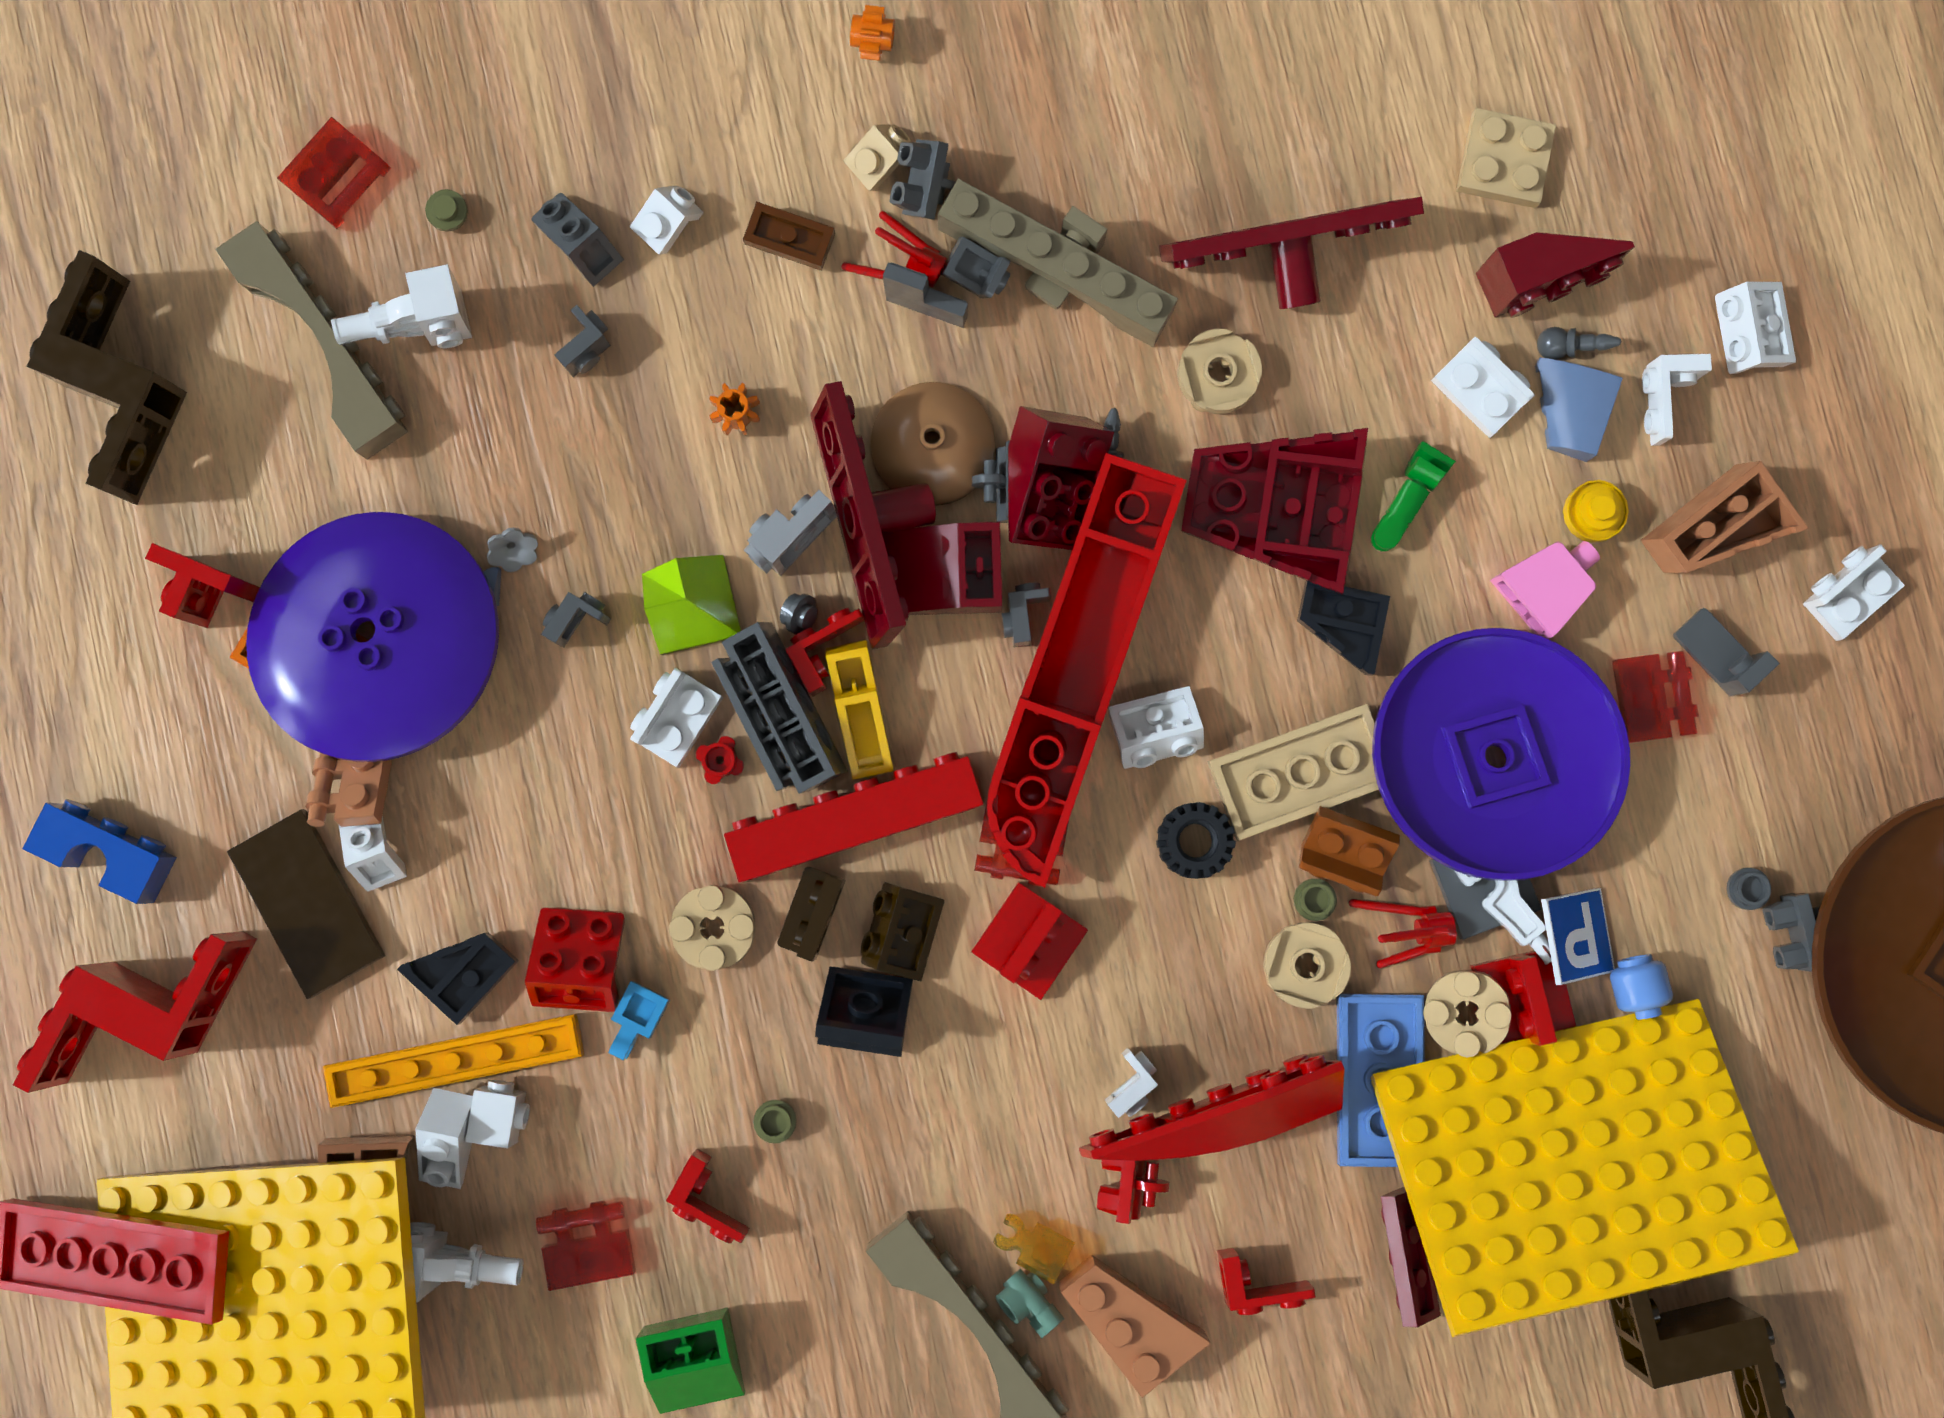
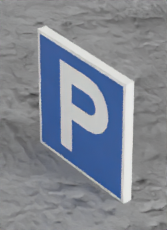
[1541,888,1615,985]

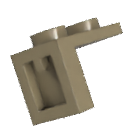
[1025,206,1107,309]

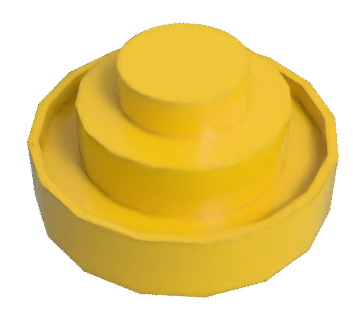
[1563,480,1629,543]

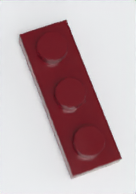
[1380,1187,1441,1328]

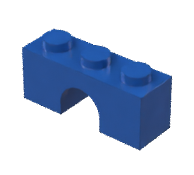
[22,799,177,904]

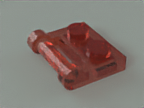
[277,117,391,229]

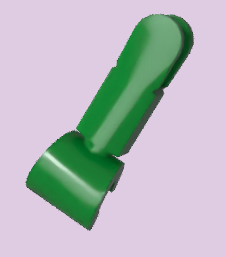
[1371,441,1456,552]

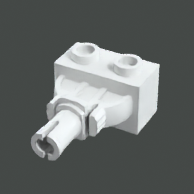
[331,264,472,348]
[410,1222,523,1302]

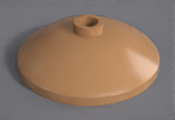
[871,382,995,506]

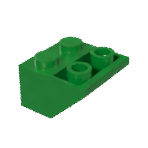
[636,1307,745,1414]

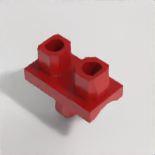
[1097,1160,1170,1224]

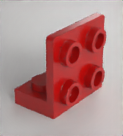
[525,908,625,1012]

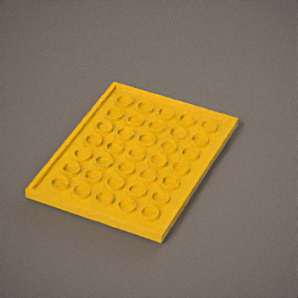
[1370,999,1799,1337]
[96,1157,425,1418]

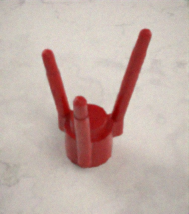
[841,211,948,288]
[1348,899,1457,968]

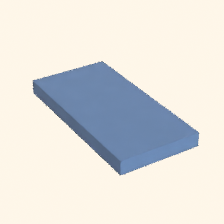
[1337,993,1425,1167]

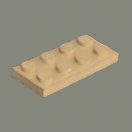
[1208,704,1379,841]

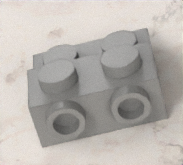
[744,490,837,576]

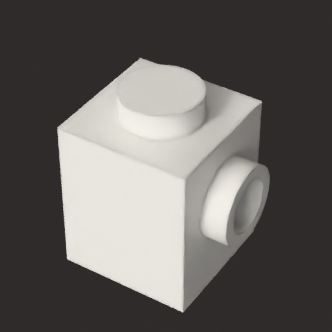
[465,1080,530,1149]

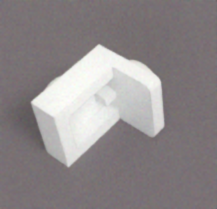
[630,186,703,255]
[1105,1048,1158,1118]

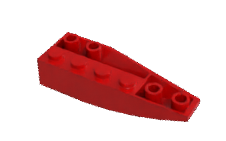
[1079,1054,1345,1161]

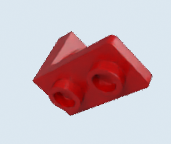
[785,607,864,697]
[666,1149,750,1243]
[1217,1248,1316,1315]

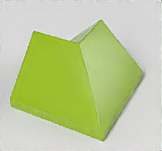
[642,555,741,655]

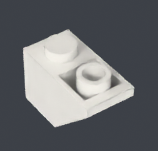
[415,1088,473,1189]

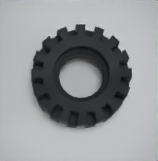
[1156,802,1236,879]

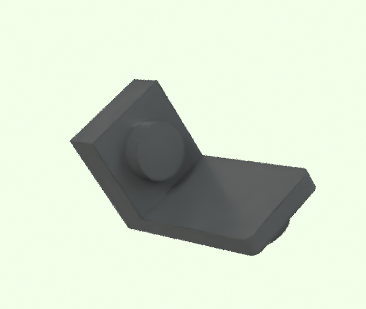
[531,193,624,287]
[1673,608,1780,697]

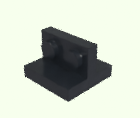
[815,966,913,1057]

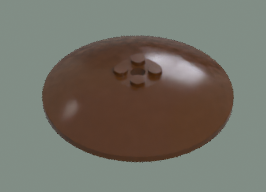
[1812,797,1944,1134]

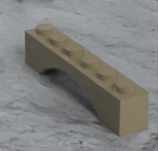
[938,178,1178,347]
[215,221,408,460]
[866,1211,1069,1418]

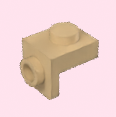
[843,124,911,191]

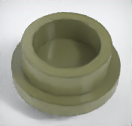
[425,189,468,232]
[1293,879,1337,921]
[753,1100,797,1143]

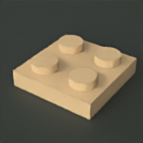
[1456,108,1556,208]

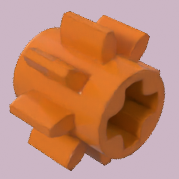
[850,5,895,61]
[709,383,760,436]

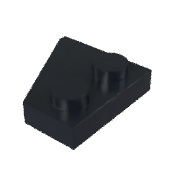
[1297,580,1390,676]
[397,932,519,1025]

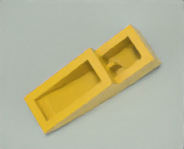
[826,640,894,780]

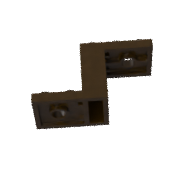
[26,250,187,505]
[1608,1291,1795,1418]

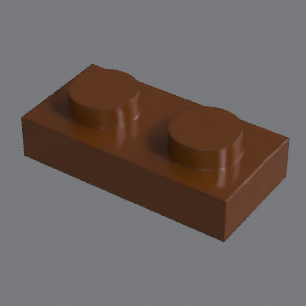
[743,201,835,271]

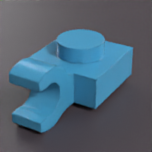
[608,981,670,1060]

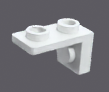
[1642,354,1712,446]
[339,816,407,892]

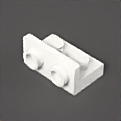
[1715,282,1796,374]
[1431,337,1535,438]
[1803,544,1905,641]
[630,668,723,768]
[1108,686,1204,769]

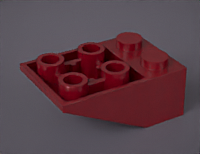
[1475,232,1635,318]
[1008,406,1115,550]
[882,522,1002,615]

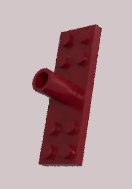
[1159,197,1424,309]
[810,381,936,650]

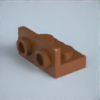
[1299,806,1400,896]

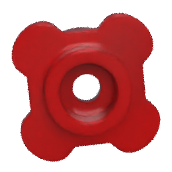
[696,736,744,784]

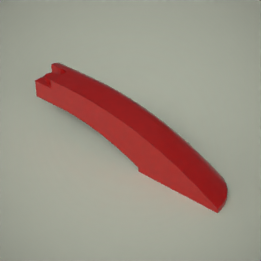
[987,453,1187,888]

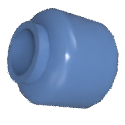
[1610,954,1673,1020]

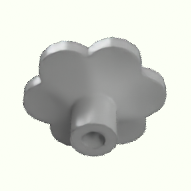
[487,527,538,572]

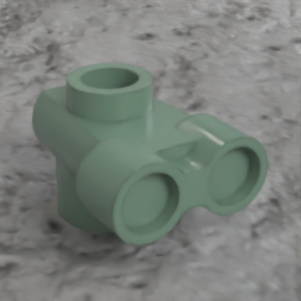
[995,1269,1064,1339]

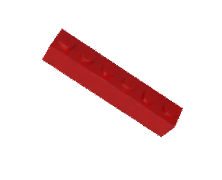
[724,752,983,883]

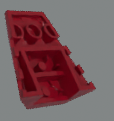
[1181,428,1368,594]

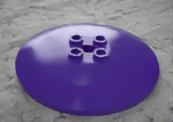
[246,512,499,762]
[1372,628,1630,881]

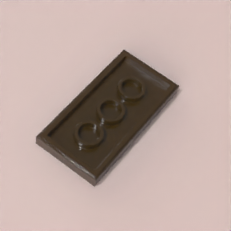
[227,809,386,999]

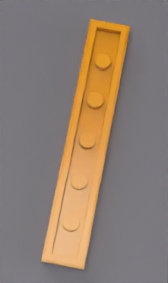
[323,1013,585,1108]

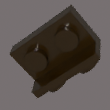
[777,867,846,962]
[861,882,945,982]

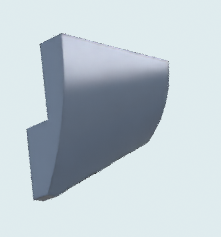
[1535,357,1623,462]

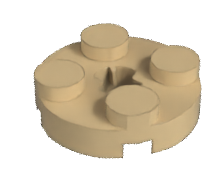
[1177,329,1262,414]
[669,885,755,971]
[1263,923,1351,1009]
[1423,970,1512,1058]

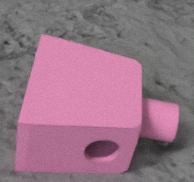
[1490,541,1600,639]

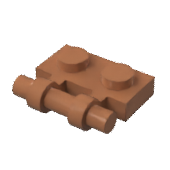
[305,753,393,827]

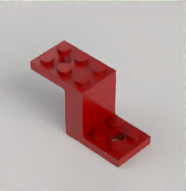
[13,931,257,1093]

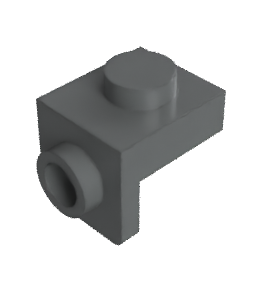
[940,237,1011,299]
[554,305,611,377]
[1002,583,1051,647]
[541,592,611,648]

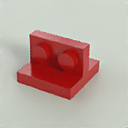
[145,543,260,628]
[971,882,1088,1000]
[1471,948,1577,1046]

